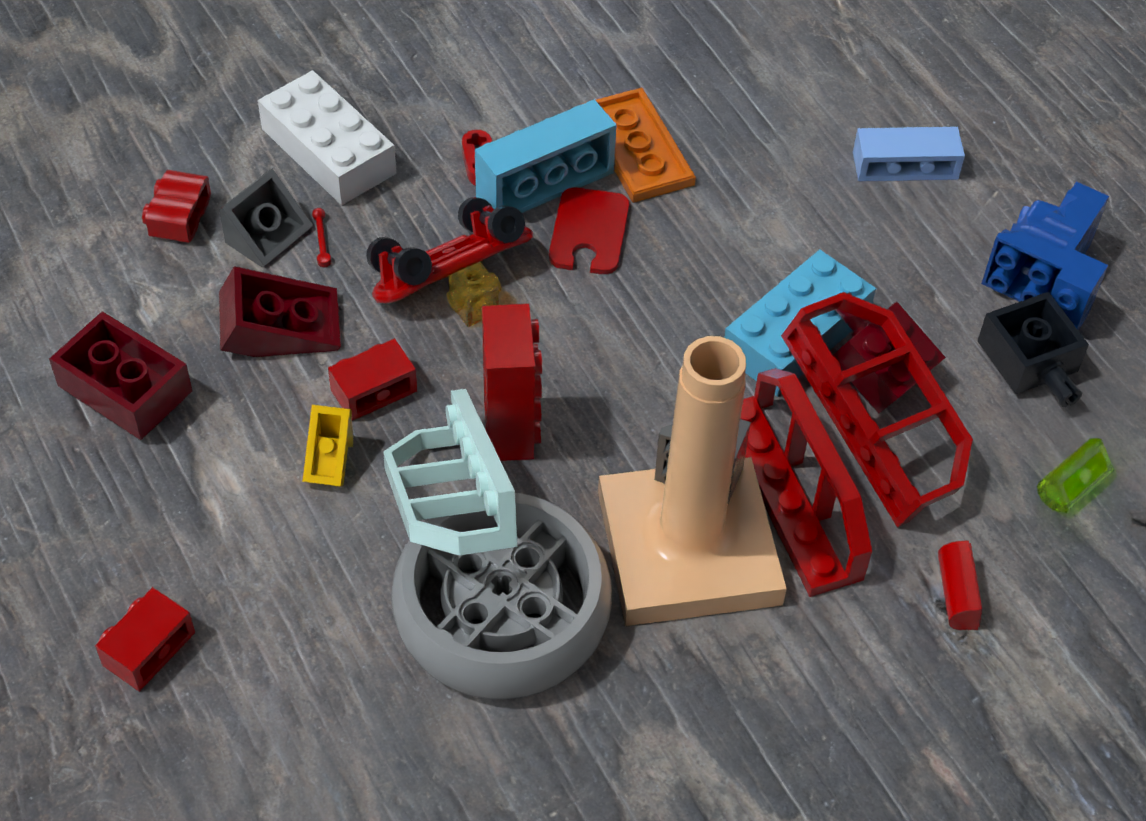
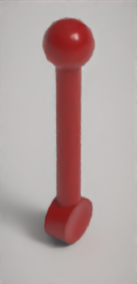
[312,208,331,268]

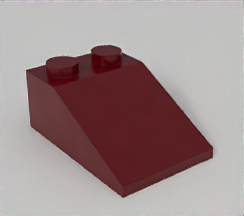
[219,266,341,357]

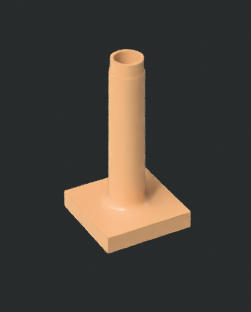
[598,336,787,626]

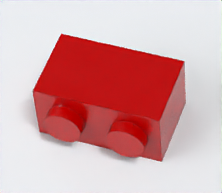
[328,338,417,421]
[95,587,195,692]

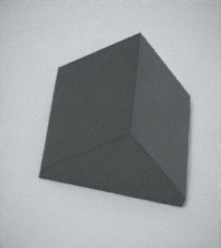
[219,168,313,267]

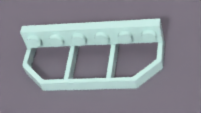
[383,389,518,556]

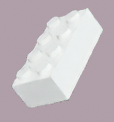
[258,70,396,206]

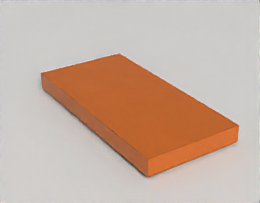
[581,87,696,203]

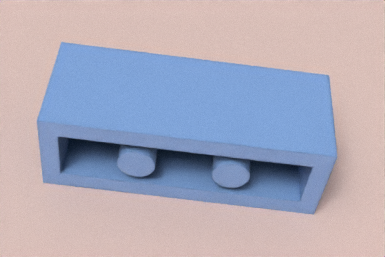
[853,127,965,181]

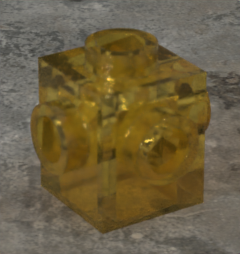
[447,262,501,327]

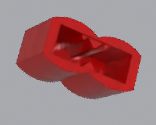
[142,170,211,243]

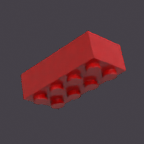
[482,304,542,461]

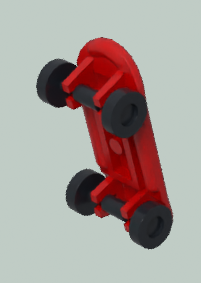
[366,197,533,304]

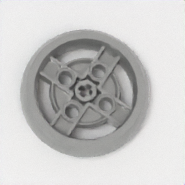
[391,493,612,700]

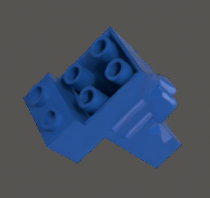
[981,181,1109,330]

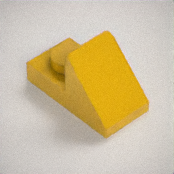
[302,404,353,486]

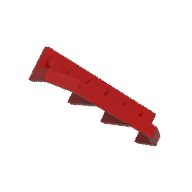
[781,292,973,528]
[740,368,872,597]

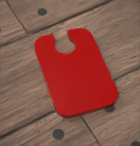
[549,187,629,274]

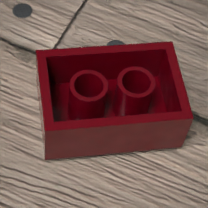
[49,311,193,440]

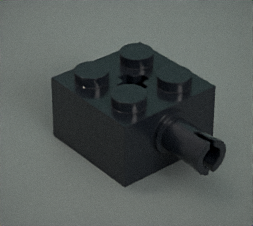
[977,292,1089,407]

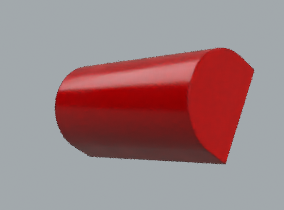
[938,540,982,630]

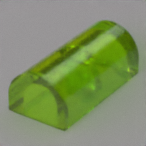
[1037,438,1114,513]

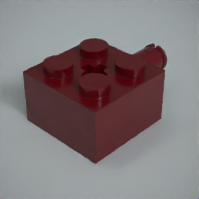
[833,292,946,414]

